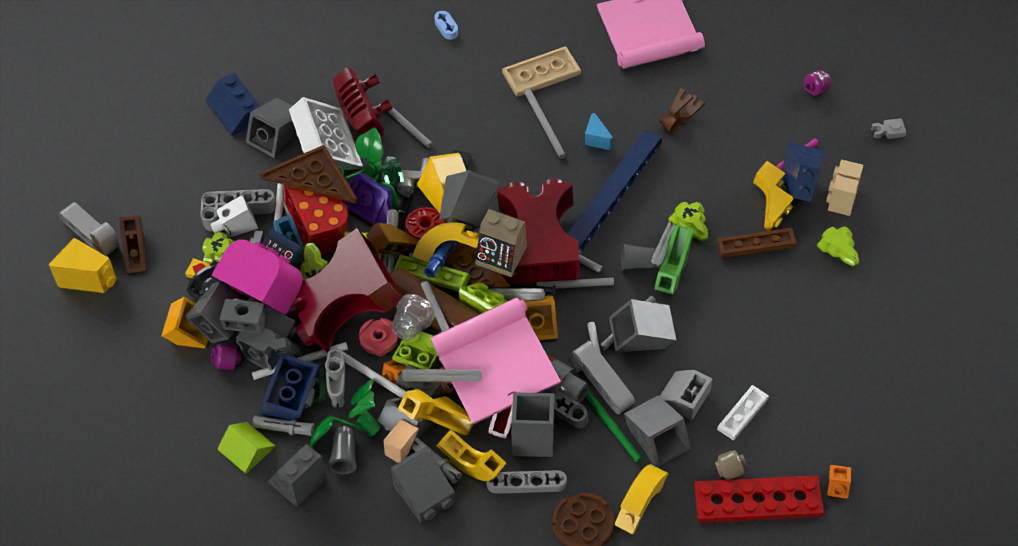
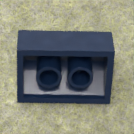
[205,72,261,136]
[261,354,319,420]

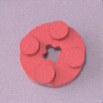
[359,318,399,357]

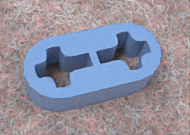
[434,11,458,40]

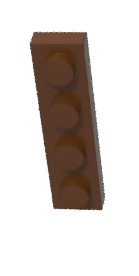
[717,228,796,258]

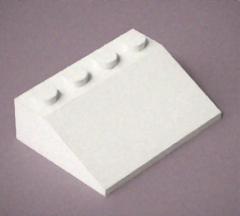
[289,97,363,170]

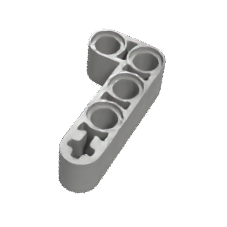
[200,189,276,231]
[59,202,120,256]
[568,341,635,415]

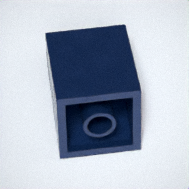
[782,142,825,202]

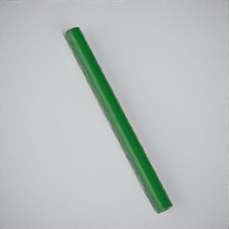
[585,389,643,463]

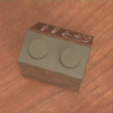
[475,209,527,277]

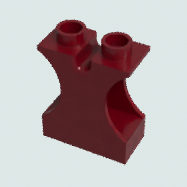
[497,179,581,284]
[288,228,404,353]

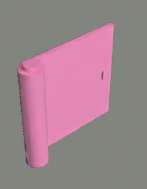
[597,0,705,69]
[430,297,561,424]

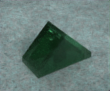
[381,158,404,184]

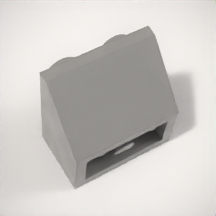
[660,370,712,421]

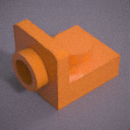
[382,360,407,386]
[827,465,851,498]

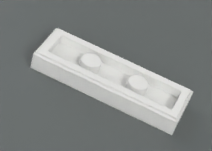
[717,385,769,440]

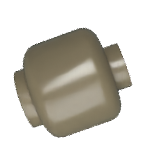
[715,450,747,480]

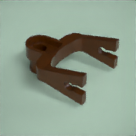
[659,88,706,133]

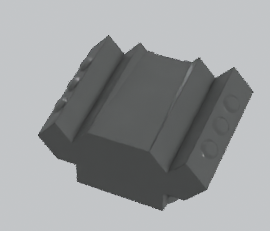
[236,327,302,371]

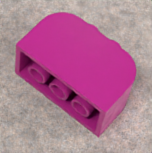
[212,240,302,315]

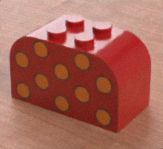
[284,185,348,256]

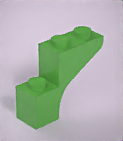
[654,225,695,294]

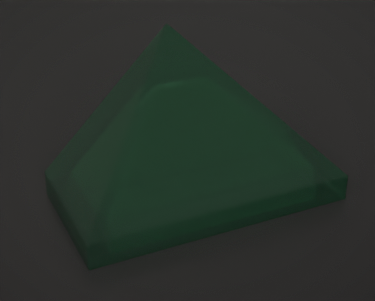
[311,364,329,407]

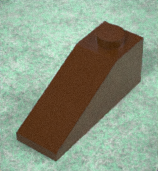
[119,215,147,274]
[366,223,419,256]

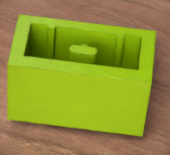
[459,282,508,314]
[392,327,441,369]

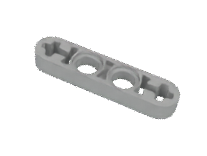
[486,470,567,493]

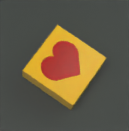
[185,258,211,279]

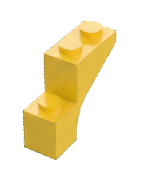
[753,161,794,231]
[398,389,473,435]

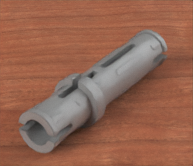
[252,415,314,436]
[410,437,462,484]

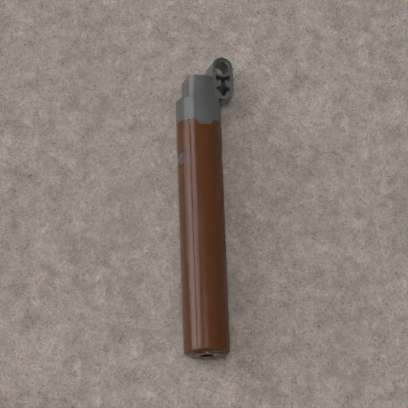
[390,267,589,428]

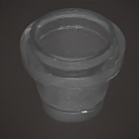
[391,294,435,340]

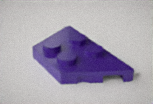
[342,174,391,225]

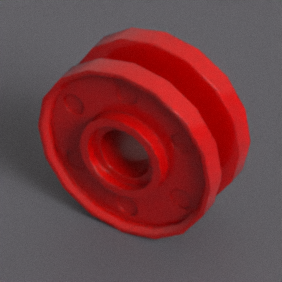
[406,207,445,240]

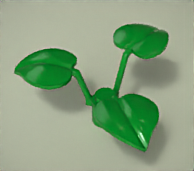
[338,128,399,211]
[310,379,381,449]

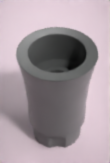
[621,243,663,270]
[328,426,357,475]

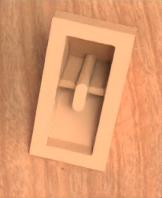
[384,419,419,463]

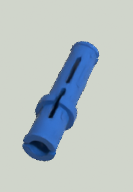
[424,240,457,278]

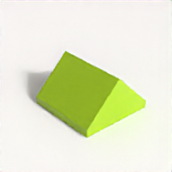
[217,422,275,474]

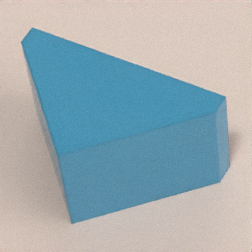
[585,113,613,150]
[273,214,304,250]

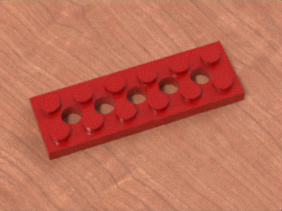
[694,476,824,522]

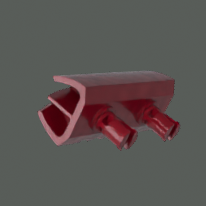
[333,67,393,136]

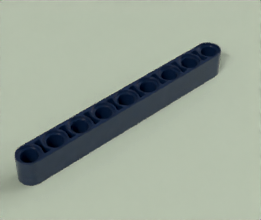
[567,130,662,254]

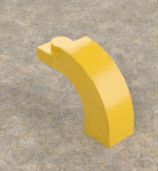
[412,222,479,263]
[436,430,506,481]
[615,464,669,534]

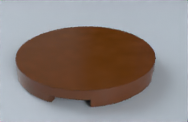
[552,492,615,546]

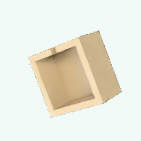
[826,159,863,216]

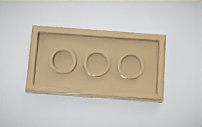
[502,46,581,97]

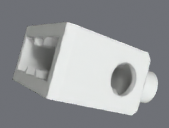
[210,195,258,237]

